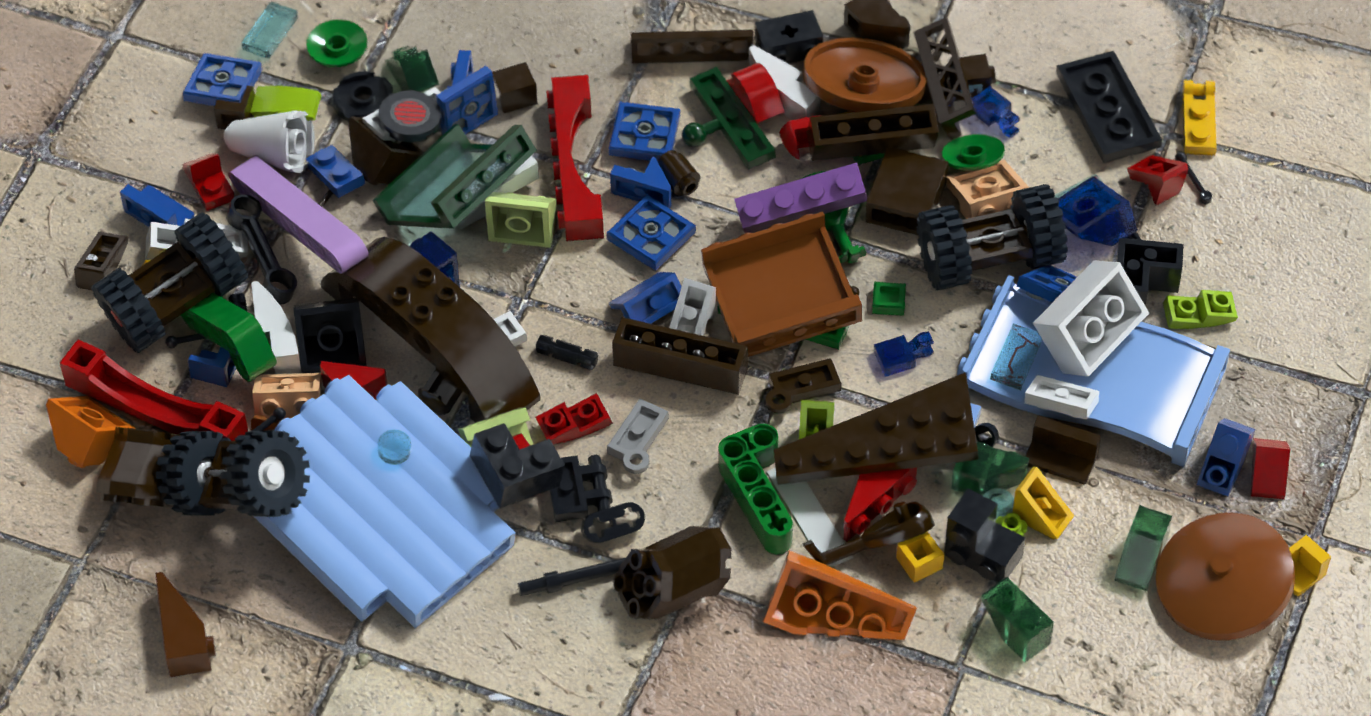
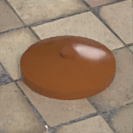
[803,38,927,112]
[1156,513,1295,641]

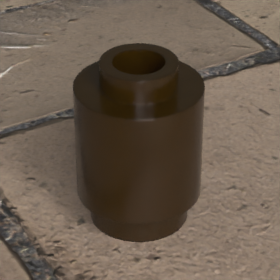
[657,150,701,196]

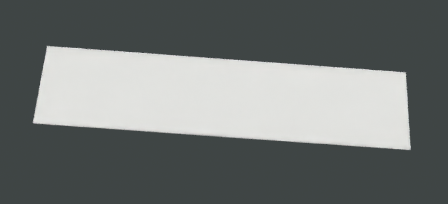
[766,468,853,567]

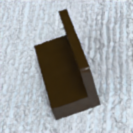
[1023,416,1101,484]

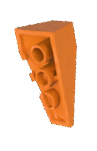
[763,550,917,640]

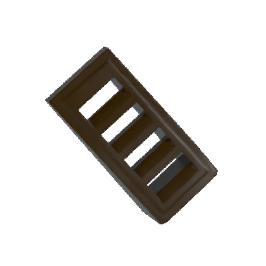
[74,231,129,290]

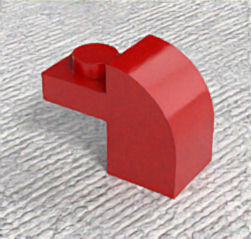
[726,63,784,123]

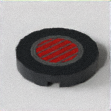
[378,90,441,143]

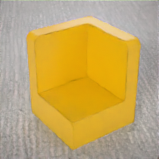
[1289,535,1331,596]

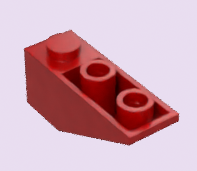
[843,467,917,542]

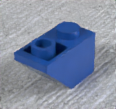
[1196,418,1256,497]

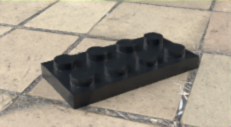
[1056,50,1162,163]

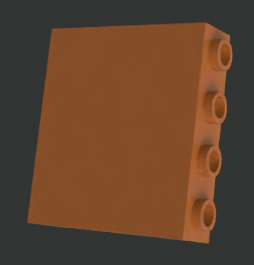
[701,212,862,357]

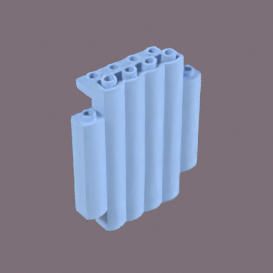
[253,375,516,628]

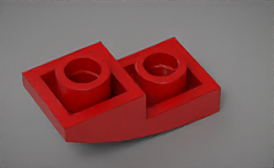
[535,393,613,444]

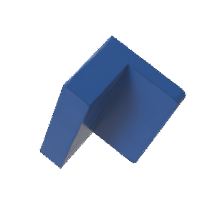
[120,184,195,227]
[608,272,682,324]

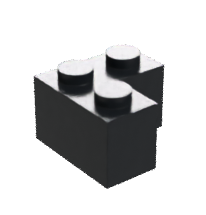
[1116,238,1184,307]
[470,423,565,509]
[944,489,1025,585]

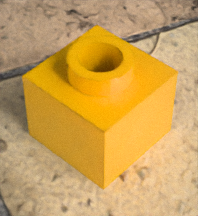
[896,531,944,583]

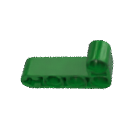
[180,293,277,382]
[718,423,793,555]

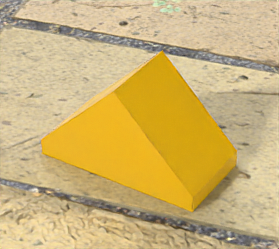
[1012,467,1075,539]

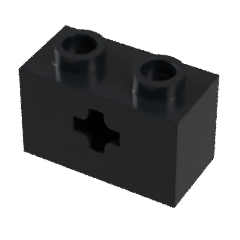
[754,10,823,64]

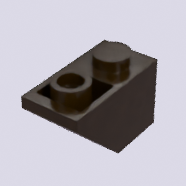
[844,0,911,48]

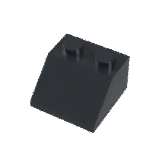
[294,298,367,373]

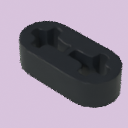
[581,502,645,543]

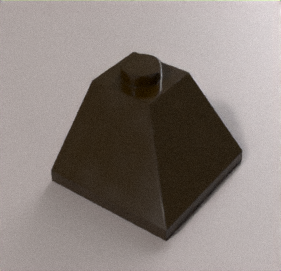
[348,116,424,185]

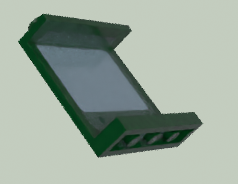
[372,124,537,229]

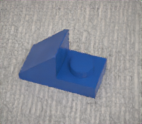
[610,156,671,209]

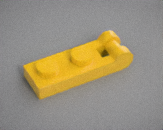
[1182,80,1217,156]

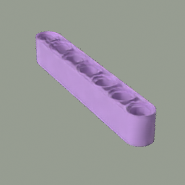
[229,156,369,274]

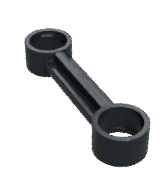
[226,194,297,305]

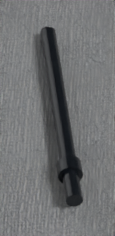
[517,557,626,596]

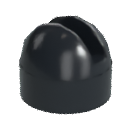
[974,423,999,451]

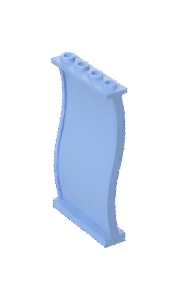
[957,275,1230,467]

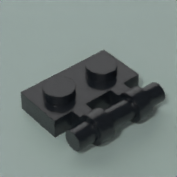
[549,455,613,523]

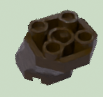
[96,427,180,507]
[613,526,732,619]

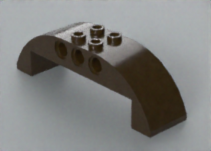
[320,237,541,423]

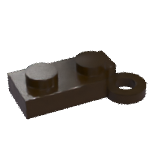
[766,358,841,414]

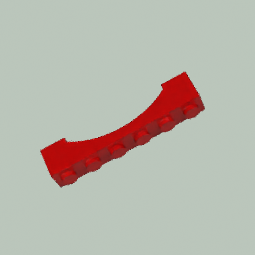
[546,75,604,241]
[59,339,248,441]

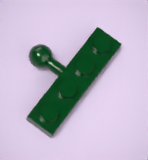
[682,67,776,170]

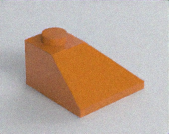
[46,396,136,468]

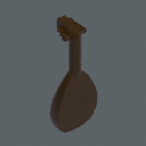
[802,501,935,565]

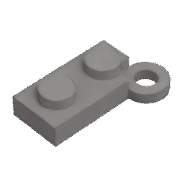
[607,399,669,474]

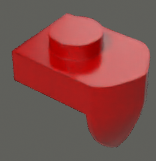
[779,115,822,160]

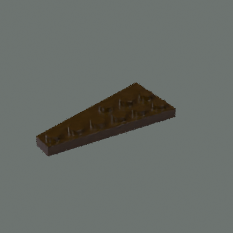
[774,372,979,485]

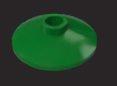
[306,19,368,67]
[942,134,1005,171]

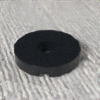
[333,71,394,122]

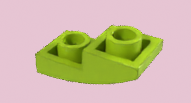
[250,86,322,121]
[1163,290,1238,329]

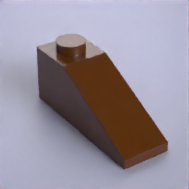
[155,572,216,678]

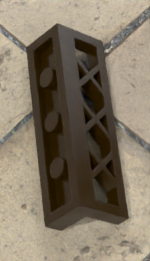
[913,17,977,140]
[631,29,754,64]

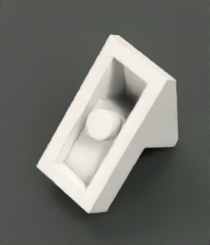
[669,278,716,336]

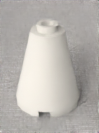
[224,110,315,173]

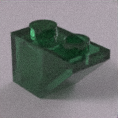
[385,46,439,92]
[951,442,1029,497]
[1114,505,1172,591]
[981,577,1054,663]

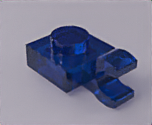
[972,86,1020,138]
[874,332,934,377]

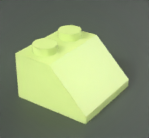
[485,192,557,248]

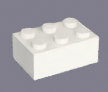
[1033,260,1149,377]

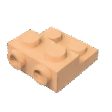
[946,160,1029,219]

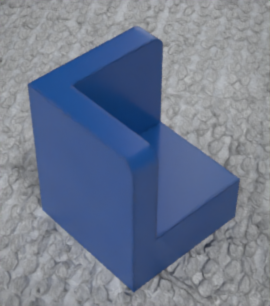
[188,347,236,388]

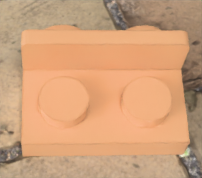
[252,373,322,421]

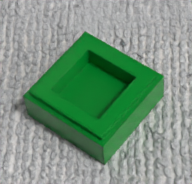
[872,282,906,316]

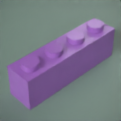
[734,162,867,233]

